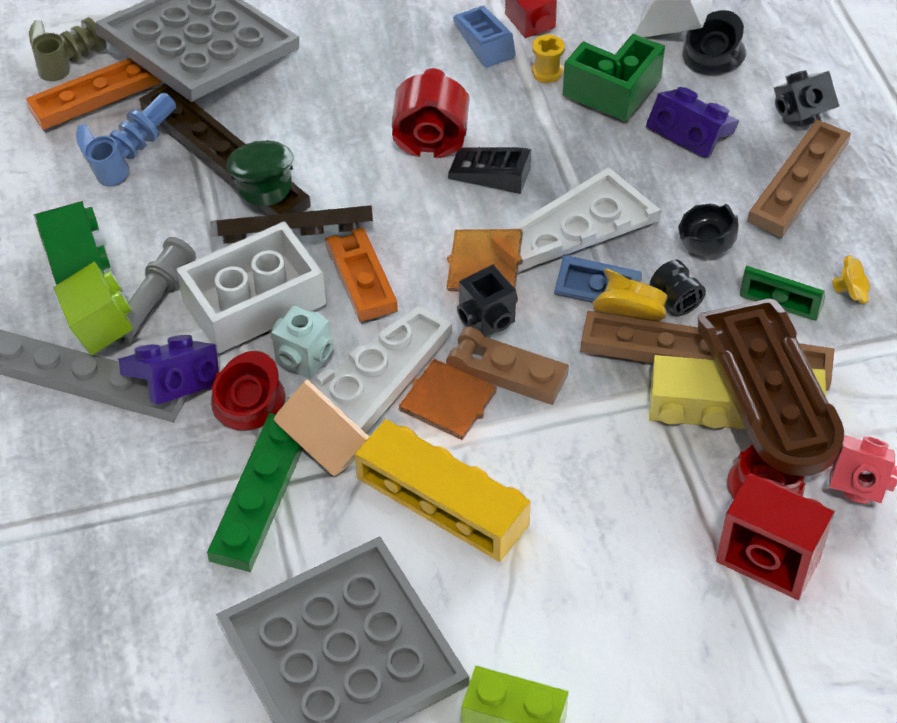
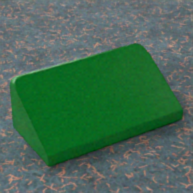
[740,265,825,321]

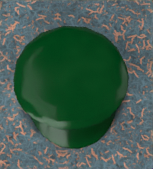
[226,140,294,206]

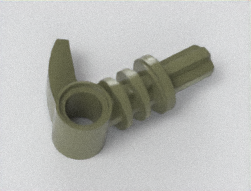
[29,11,120,81]

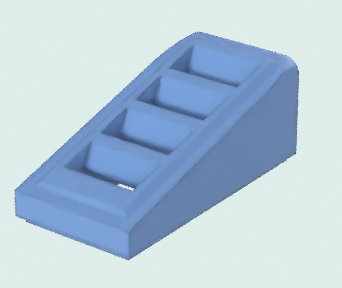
[453,6,516,67]

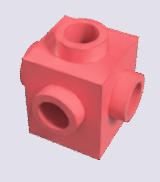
[829,435,897,504]

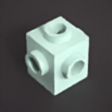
[271,305,333,380]

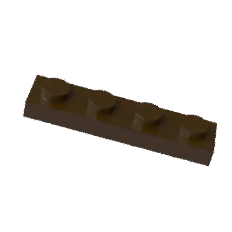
[210,205,373,244]

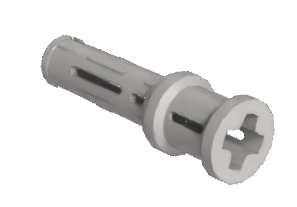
[115,237,196,346]

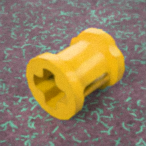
[531,34,565,83]

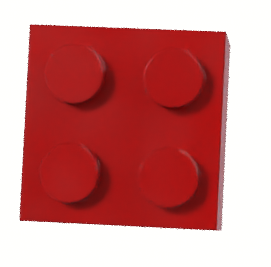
[716,473,835,601]

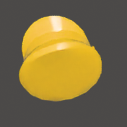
[592,269,668,321]

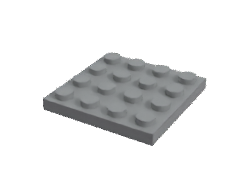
[96,0,300,102]
[216,536,470,723]

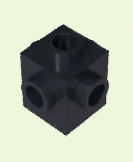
[774,70,840,127]
[457,264,518,337]

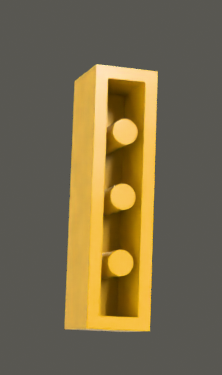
[355,419,531,562]

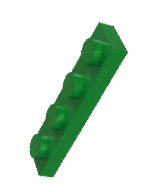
[207,413,303,572]

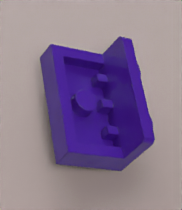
[646,87,739,158]
[118,335,219,404]

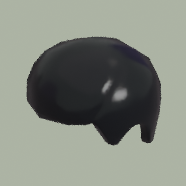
[678,203,739,258]

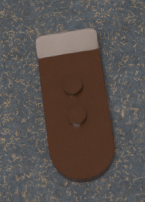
[698,299,844,476]

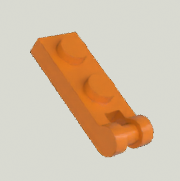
[325,227,398,322]

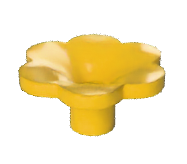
[832,255,870,304]

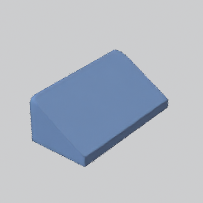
[554,255,642,302]

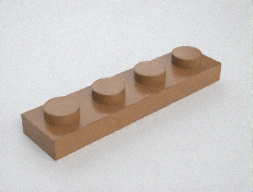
[747,119,851,237]

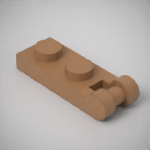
[446,327,569,405]

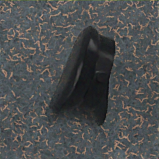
[682,10,746,74]

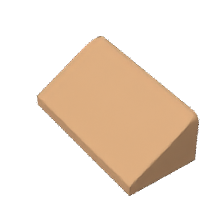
[274,379,369,476]

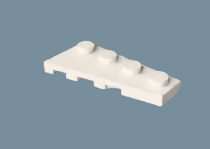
[491,167,661,272]
[288,305,452,433]

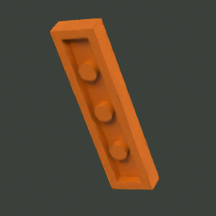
[26,58,163,130]

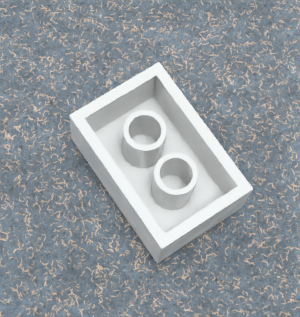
[176,221,326,354]

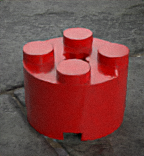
[391,68,470,158]

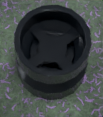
[650,259,706,316]

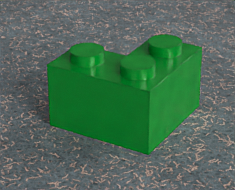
[563,33,665,122]
[33,201,110,285]

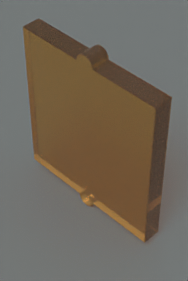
[446,229,523,291]
[399,359,497,440]

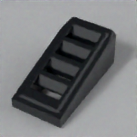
[448,147,531,194]

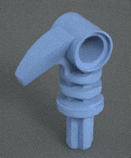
[76,93,176,186]

